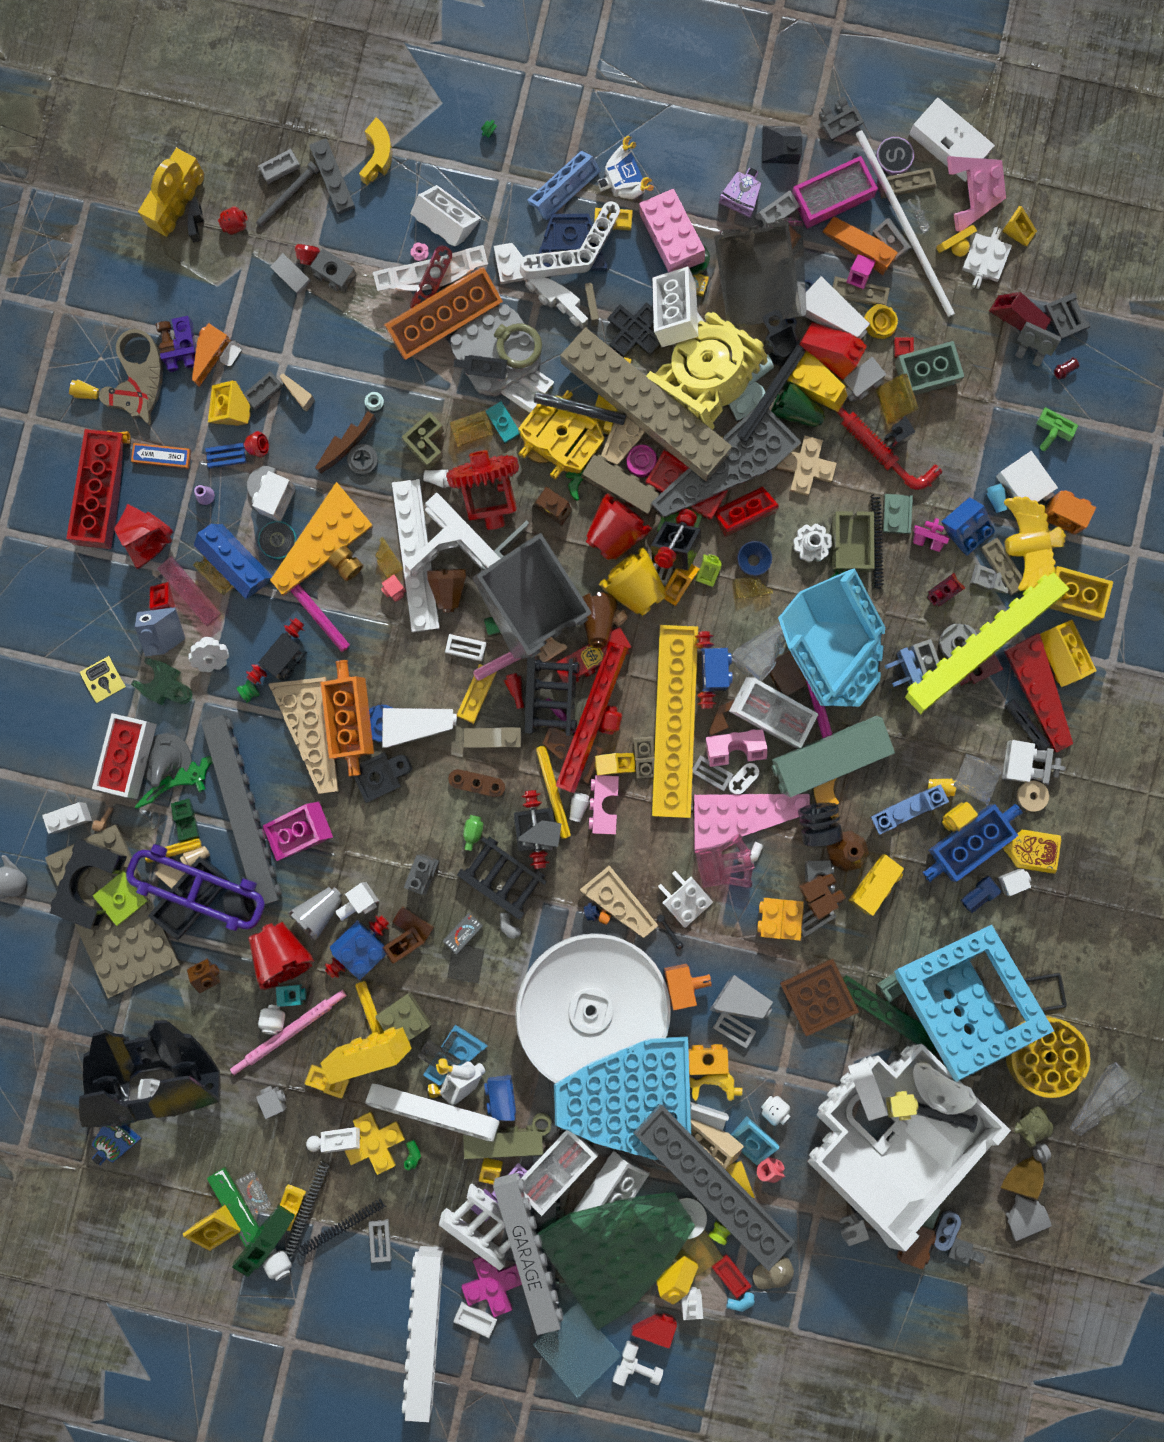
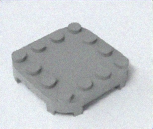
[451,304,541,397]

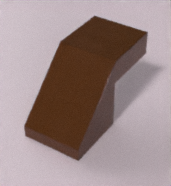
[708,700,735,736]

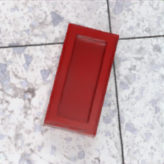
[712,1254,752,1299]

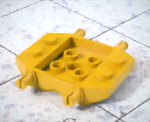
[518,390,604,480]

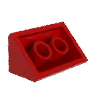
[714,486,779,537]

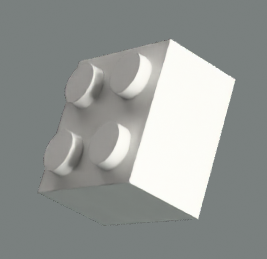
[252,471,296,522]

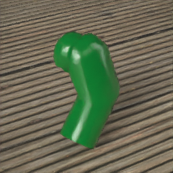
[404,1140,421,1171]

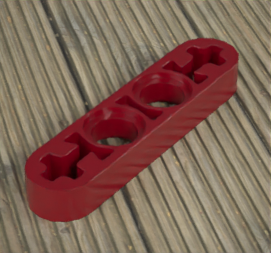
[410,246,452,309]

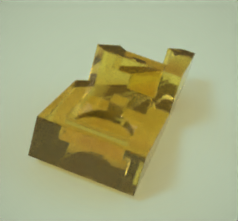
[375,537,403,579]
[733,578,773,599]

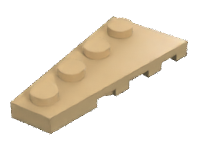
[579,866,658,938]

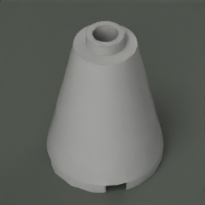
[288,887,342,941]

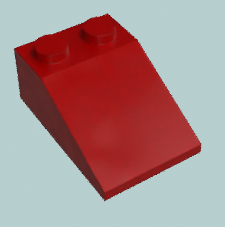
[799,322,867,380]

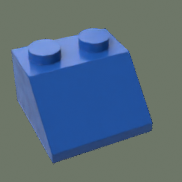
[484,1075,516,1121]

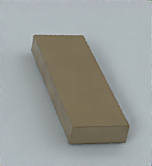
[877,167,937,199]
[832,277,890,306]
[980,538,1023,596]

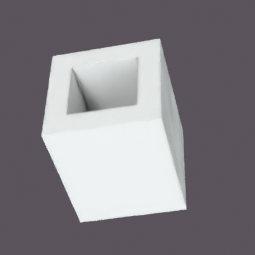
[997,869,1031,896]

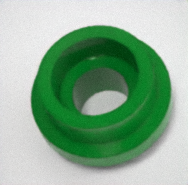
[481,120,497,138]

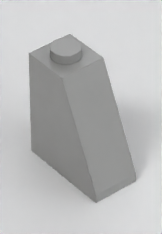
[710,975,773,1020]

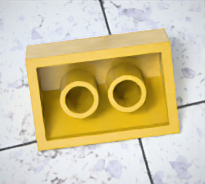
[1040,619,1097,687]

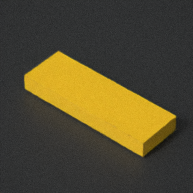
[456,664,497,724]

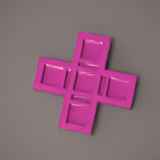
[462,1256,522,1317]

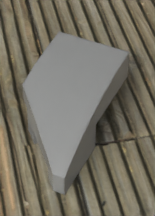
[970,565,1009,594]

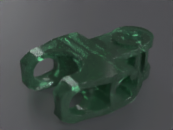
[131,657,193,705]

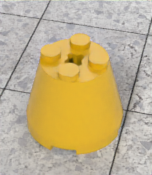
[599,548,665,616]

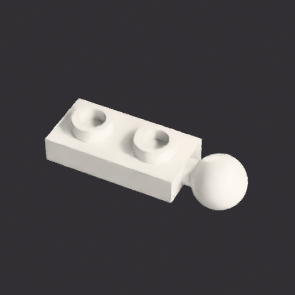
[306,1127,360,1153]

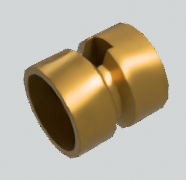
[327,545,364,582]

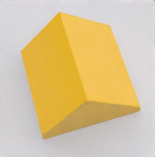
[183,1205,240,1251]

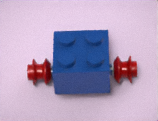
[695,631,732,709]
[325,915,389,980]

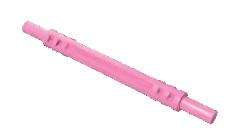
[230,989,347,1075]

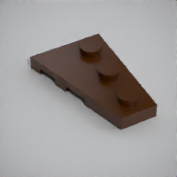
[542,728,603,784]

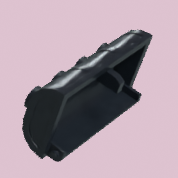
[148,856,230,941]

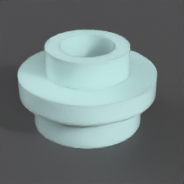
[365,392,384,411]

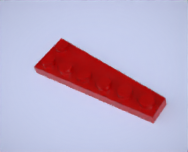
[1004,633,1073,753]

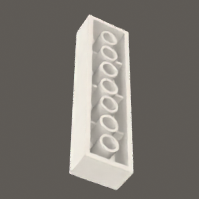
[402,1246,444,1422]

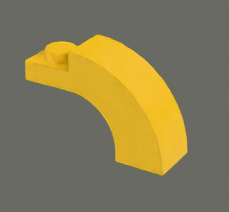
[359,117,392,185]

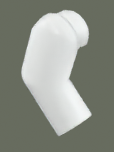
[737,842,764,865]

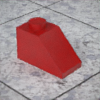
[631,1313,677,1348]

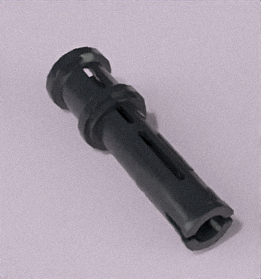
[916,1102,978,1133]

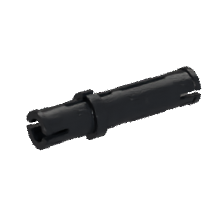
[1004,699,1050,750]

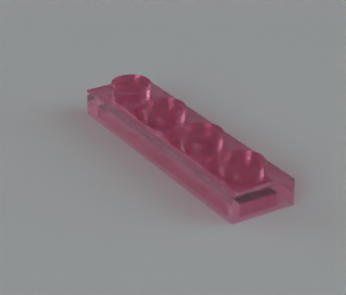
[157,556,222,627]

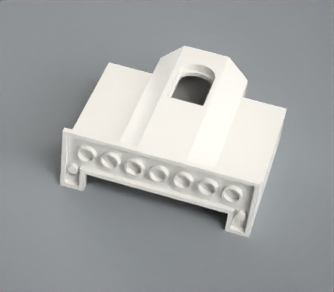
[807,1044,1011,1252]

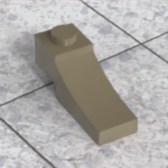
[463,728,521,748]

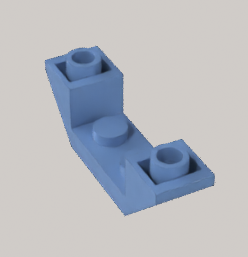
[870,784,949,835]

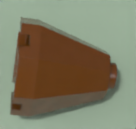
[427,569,467,612]
[827,831,869,872]

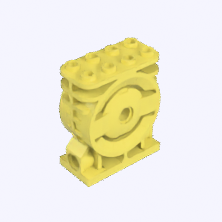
[646,312,768,430]

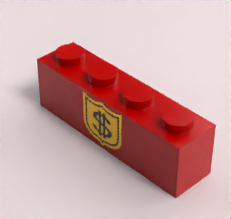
[556,627,631,683]

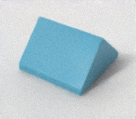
[731,1116,779,1165]

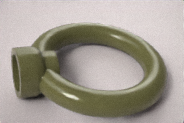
[493,323,542,369]

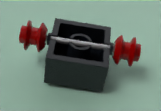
[651,509,701,571]
[246,618,307,684]
[514,790,554,869]

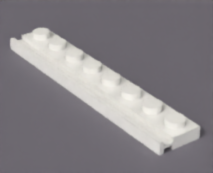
[392,479,440,633]

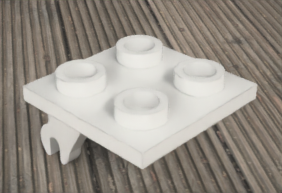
[658,871,713,928]

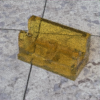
[450,410,493,446]
[193,555,233,595]

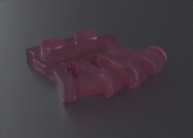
[695,833,755,888]

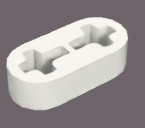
[728,763,759,795]

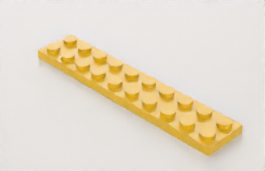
[652,625,698,818]

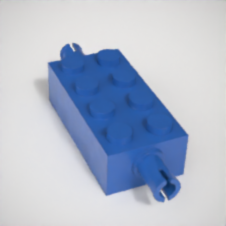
[922,804,1023,882]

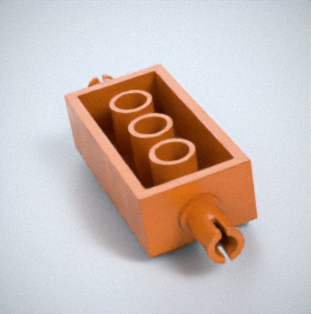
[320,660,374,776]

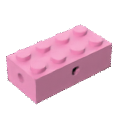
[639,189,705,272]

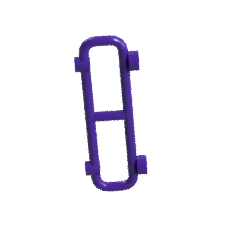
[126,844,265,931]

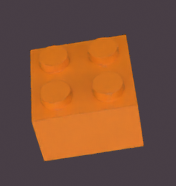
[1045,490,1096,535]

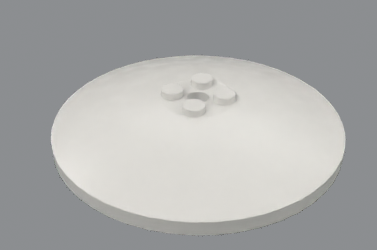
[515,934,671,1083]

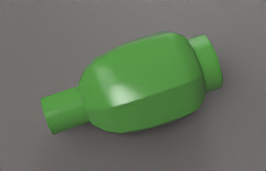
[463,815,483,851]

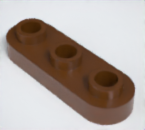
[448,769,505,797]

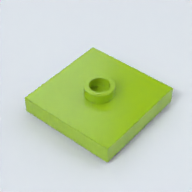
[93,871,149,926]

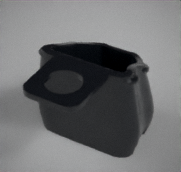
[763,309,800,367]

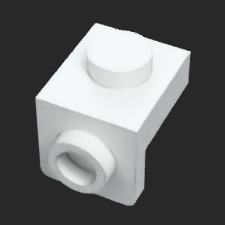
[137,1078,160,1099]

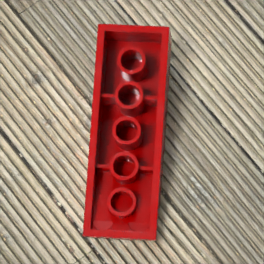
[66,429,123,549]

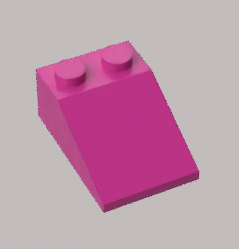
[263,802,333,861]

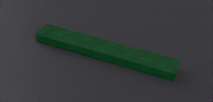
[843,975,937,1055]

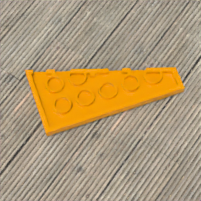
[270,482,373,596]

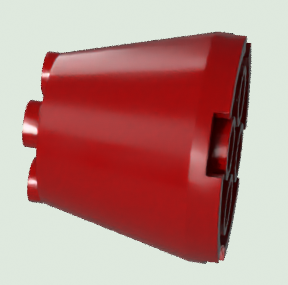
[586,493,652,560]
[248,922,314,990]

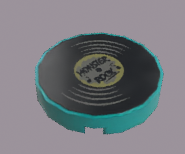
[258,521,297,560]

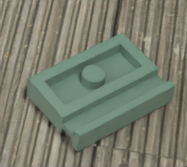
[882,494,913,534]

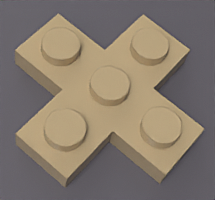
[776,436,837,496]

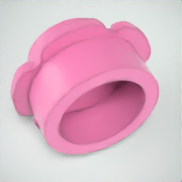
[410,243,429,261]

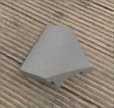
[1006,1194,1052,1241]

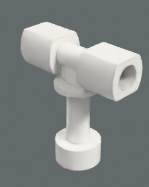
[612,1341,663,1386]

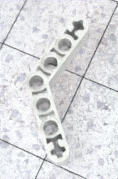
[520,201,620,279]

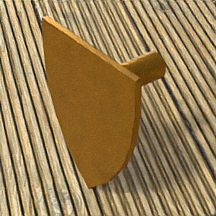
[1001,1156,1044,1200]

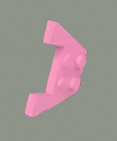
[947,156,1006,232]

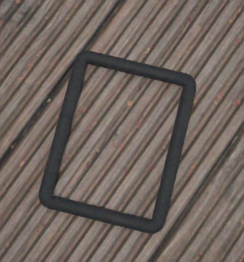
[1024,973,1067,1012]

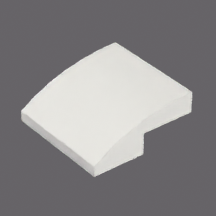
[500,370,554,413]

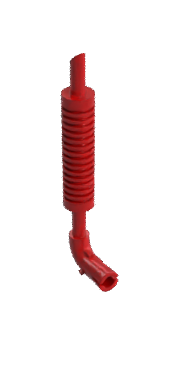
[834,407,943,490]

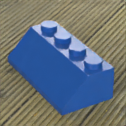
[194,524,273,599]

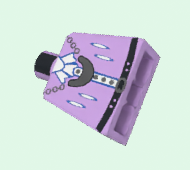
[719,168,761,218]

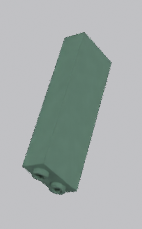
[772,716,895,798]

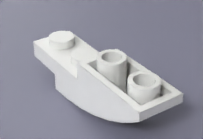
[525,277,588,329]

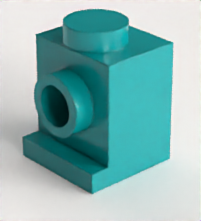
[276,984,306,1007]

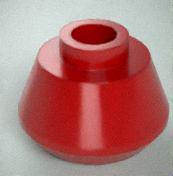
[295,244,320,265]
[244,431,269,457]

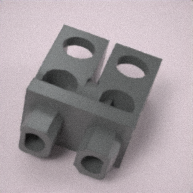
[404,854,440,895]

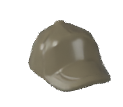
[753,1256,794,1289]

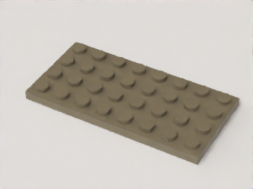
[45,824,181,998]

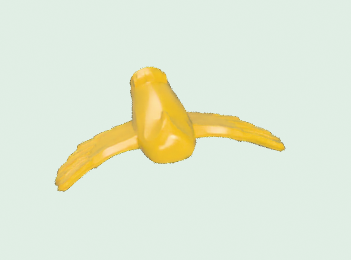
[1004,496,1066,591]

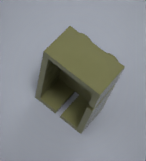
[832,511,874,572]

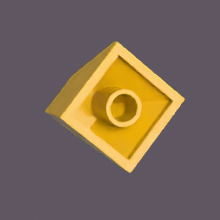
[208,380,250,426]

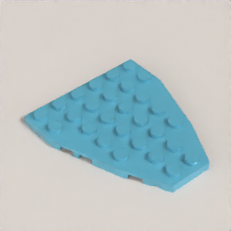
[554,1037,691,1160]

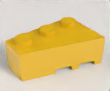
[787,350,848,412]
[848,854,904,916]

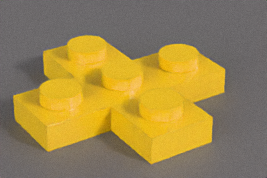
[344,1111,405,1175]

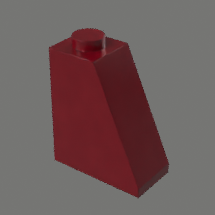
[989,292,1051,331]

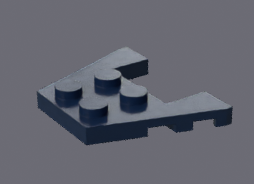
[537,214,607,271]

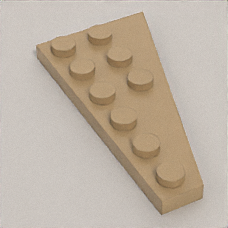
[268,677,339,794]

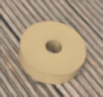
[1016,781,1049,812]

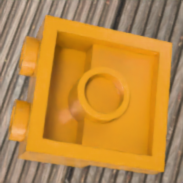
[757,898,804,941]

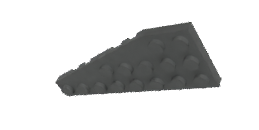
[651,408,801,518]

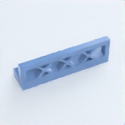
[527,151,601,220]

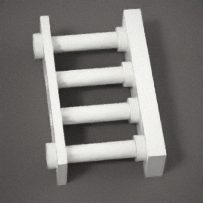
[439,1184,511,1270]

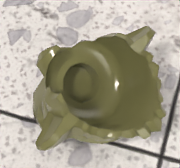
[1014,1106,1053,1148]

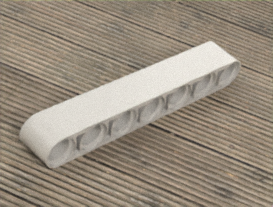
[365,1084,500,1142]

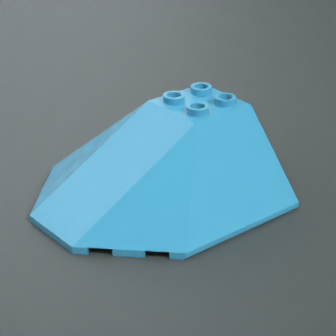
[778,569,885,707]

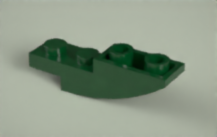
[232,1205,295,1277]

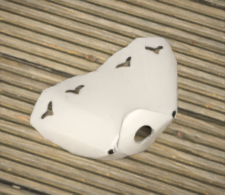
[913,1063,977,1114]

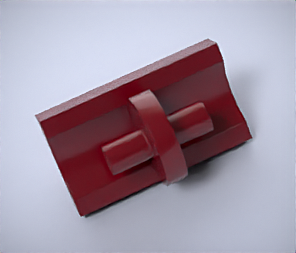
[928,573,965,607]

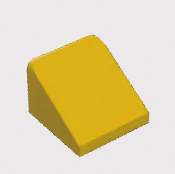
[479,1158,503,1185]

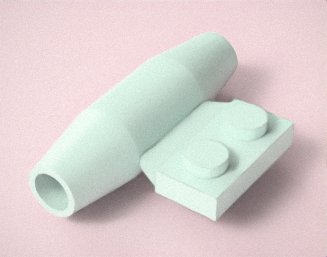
[718,354,774,422]

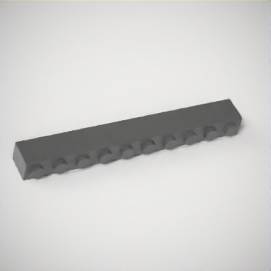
[201,715,282,907]

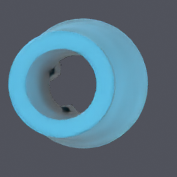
[986,484,1007,513]

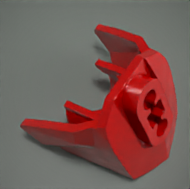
[114,504,174,569]

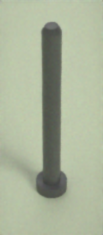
[256,161,320,227]

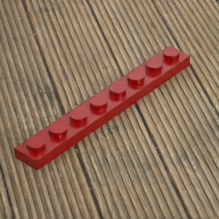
[556,641,628,793]

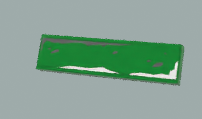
[207,1167,260,1247]

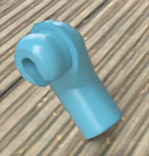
[726,1292,755,1312]

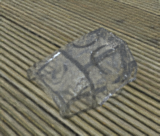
[953,753,1001,805]

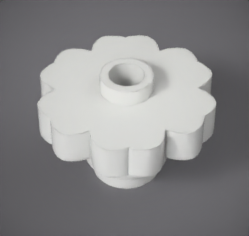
[793,524,832,563]
[189,637,229,672]

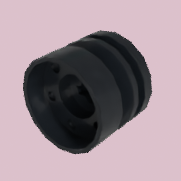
[798,802,843,847]

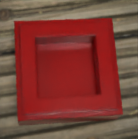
[894,337,914,358]

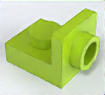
[695,554,721,587]

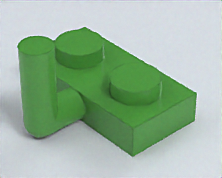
[1036,407,1078,451]

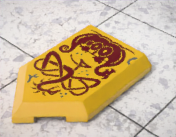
[1002,830,1061,874]

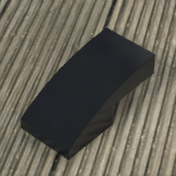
[188,197,204,243]

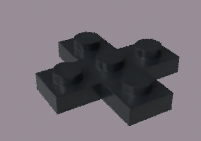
[608,302,660,358]

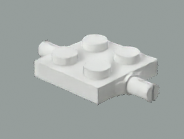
[962,227,1012,289]

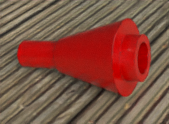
[503,673,524,709]

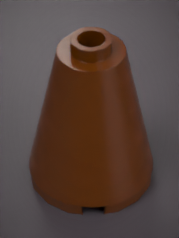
[582,592,618,648]

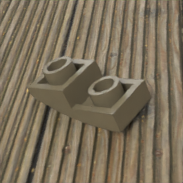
[634,736,655,778]

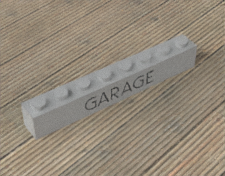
[493,1173,564,1335]

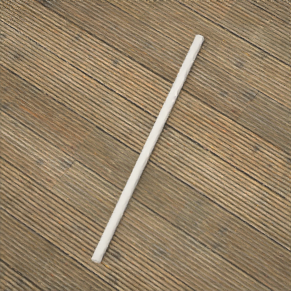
[856,130,955,317]

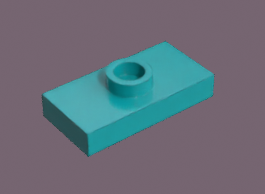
[485,401,520,444]

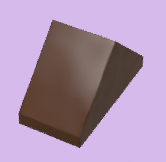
[382,927,424,964]

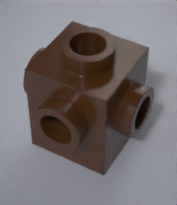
[187,958,220,994]

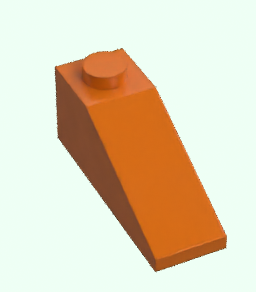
[192,323,231,387]

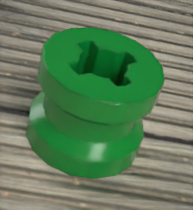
[237,679,260,703]

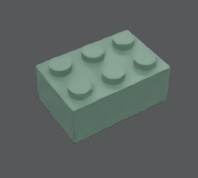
[895,341,964,398]

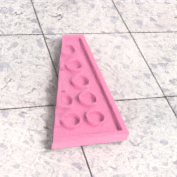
[694,794,810,853]

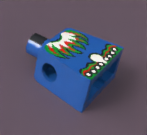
[92,1125,141,1165]

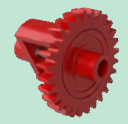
[446,450,519,530]

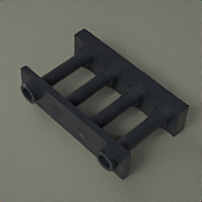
[525,655,580,736]
[457,836,547,920]

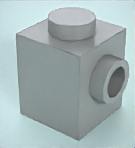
[256,1086,287,1119]

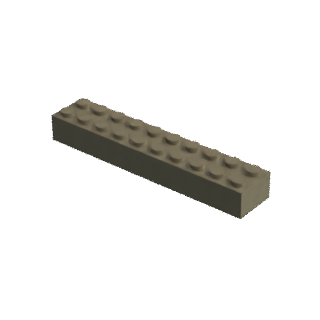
[560,327,732,481]

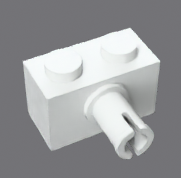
[336,882,379,921]

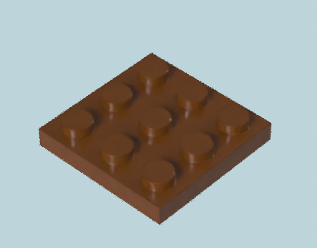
[780,958,859,1036]

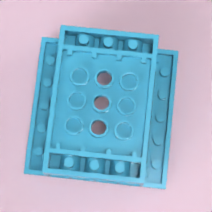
[894,925,1054,1082]

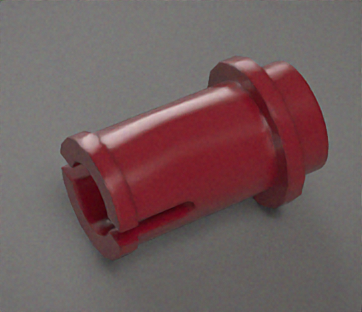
[1054,357,1080,379]

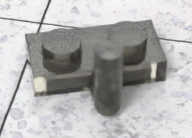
[417,1031,461,1075]

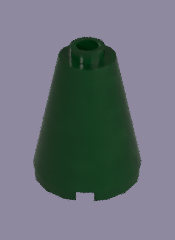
[771,381,826,427]

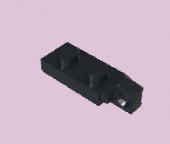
[453,355,508,379]

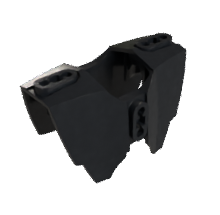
[79,1020,220,1127]

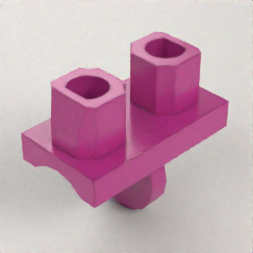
[913,518,949,552]

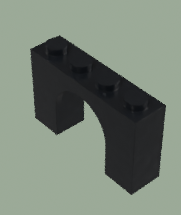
[49,839,127,930]

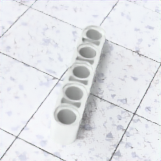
[848,1060,888,1121]

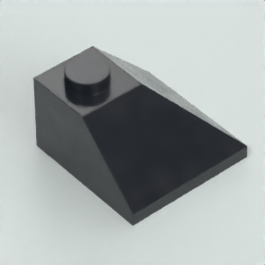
[762,126,802,164]

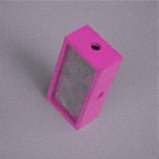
[792,156,878,228]

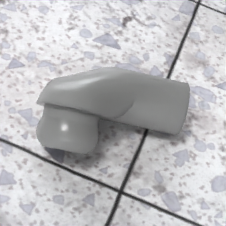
[500,913,521,939]

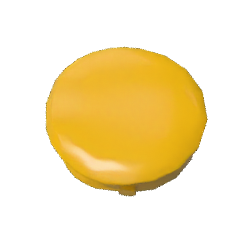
[864,304,898,339]

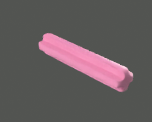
[473,652,521,680]

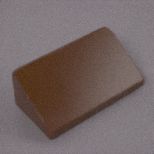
[392,906,435,943]

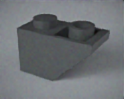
[518,820,561,850]

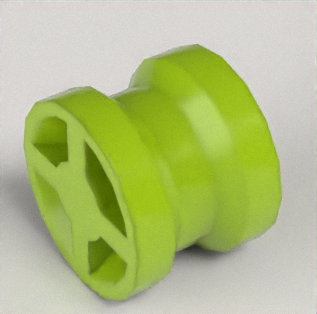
[709,1221,731,1245]

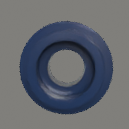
[584,902,600,922]

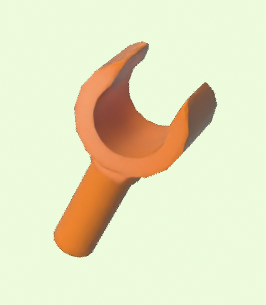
[598,908,611,925]

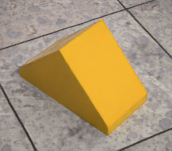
[1002,206,1037,246]

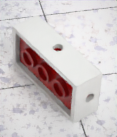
[92,714,157,799]

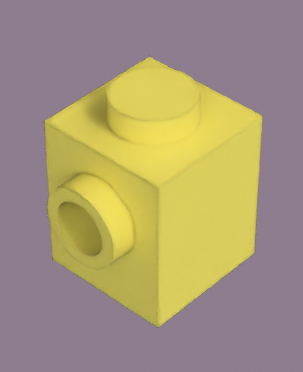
[885,1091,918,1121]

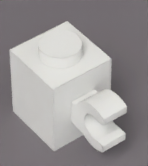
[681,1287,703,1320]

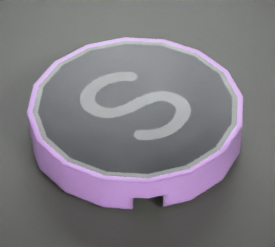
[876,137,914,175]

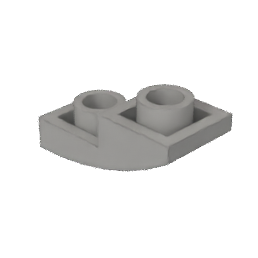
[271,253,311,294]

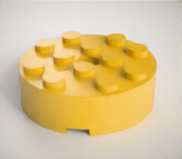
[1006,1016,1090,1098]

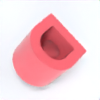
[381,575,406,602]
[757,1157,785,1183]

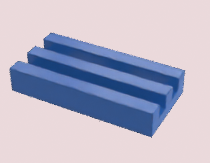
[205,443,247,468]

